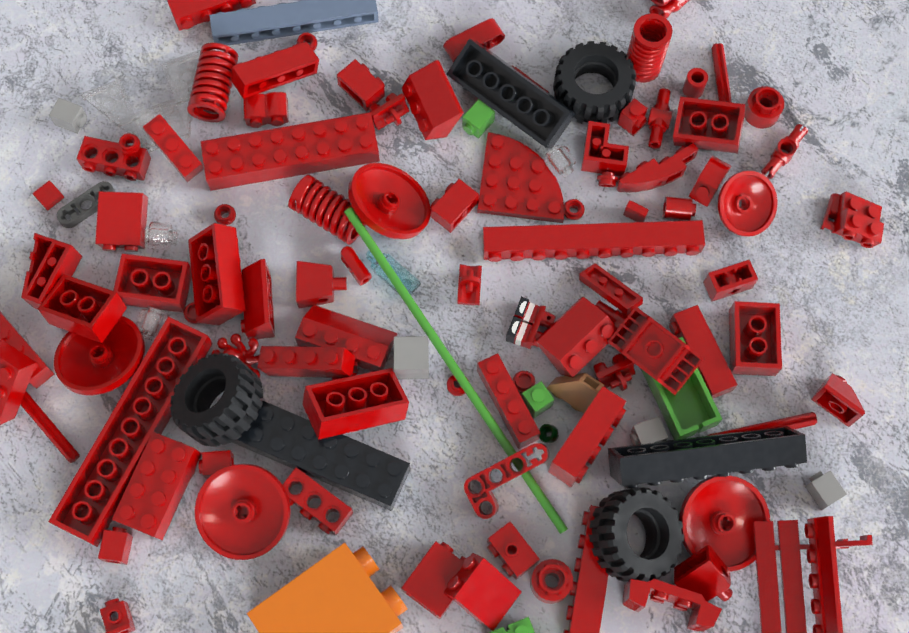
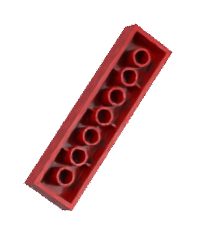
[200,112,380,191]

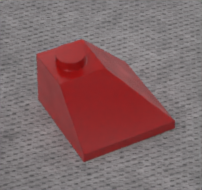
[811,373,865,427]

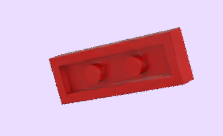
[579,263,643,315]

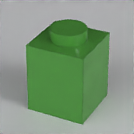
[462,99,495,139]
[522,381,555,419]

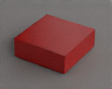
[32,180,65,211]
[623,200,649,222]

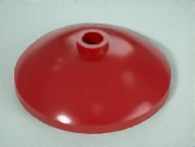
[718,171,778,236]

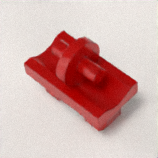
[369,93,409,130]
[457,264,482,305]
[593,353,636,391]

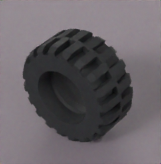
[553,41,636,124]
[170,353,263,447]
[589,487,684,582]

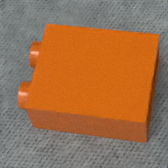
[246,543,408,633]

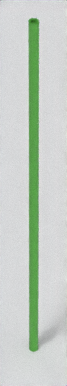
[344,207,568,534]

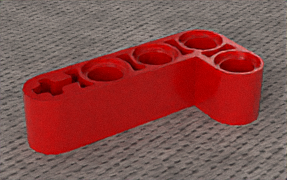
[464,443,550,519]

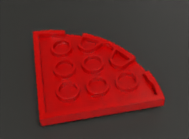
[477,132,564,223]

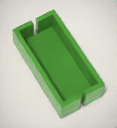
[641,337,722,440]

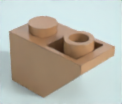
[547,372,605,413]

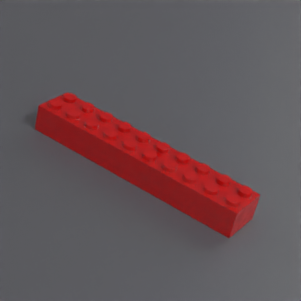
[48,317,213,547]

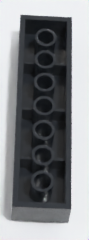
[231,400,411,511]
[608,426,807,489]

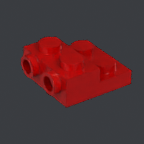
[834,191,884,248]

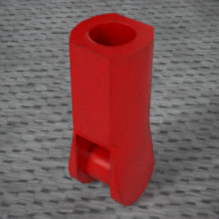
[820,193,841,233]
[341,246,372,286]

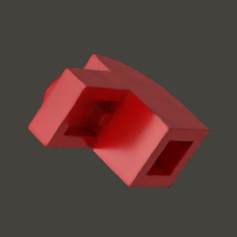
[688,156,732,207]

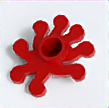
[211,333,261,378]

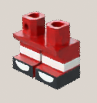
[506,296,556,349]

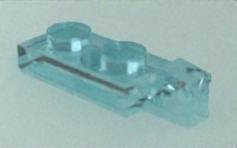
[366,250,421,295]

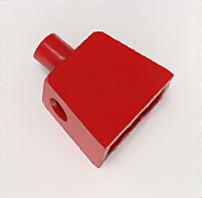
[296,261,347,308]
[674,545,733,602]

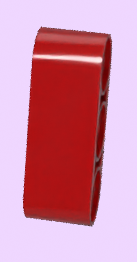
[443,18,505,63]

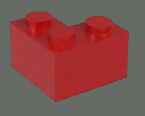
[581,121,629,176]

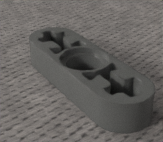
[57,181,115,228]

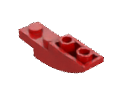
[617,143,698,193]

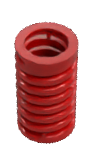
[626,13,673,83]
[187,43,239,122]
[288,175,366,245]

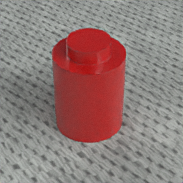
[682,68,708,98]
[663,197,696,221]

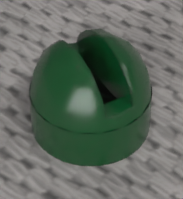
[539,424,559,443]

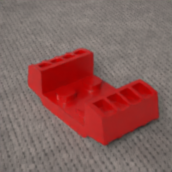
[607,306,704,395]
[623,579,722,632]

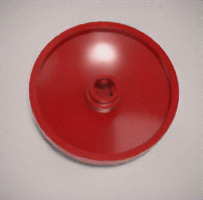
[348,163,431,239]
[54,316,145,395]
[195,463,290,560]
[679,476,770,572]

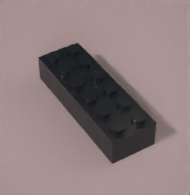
[446,39,576,149]

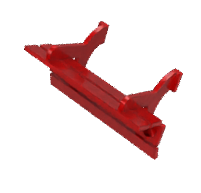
[753,516,873,633]

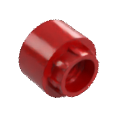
[745,86,784,129]
[530,559,573,604]

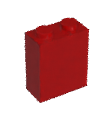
[95,191,148,252]
[401,541,466,619]
[444,553,522,631]

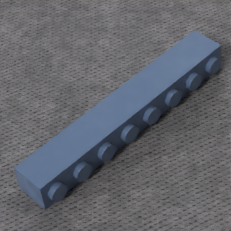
[209,0,379,46]

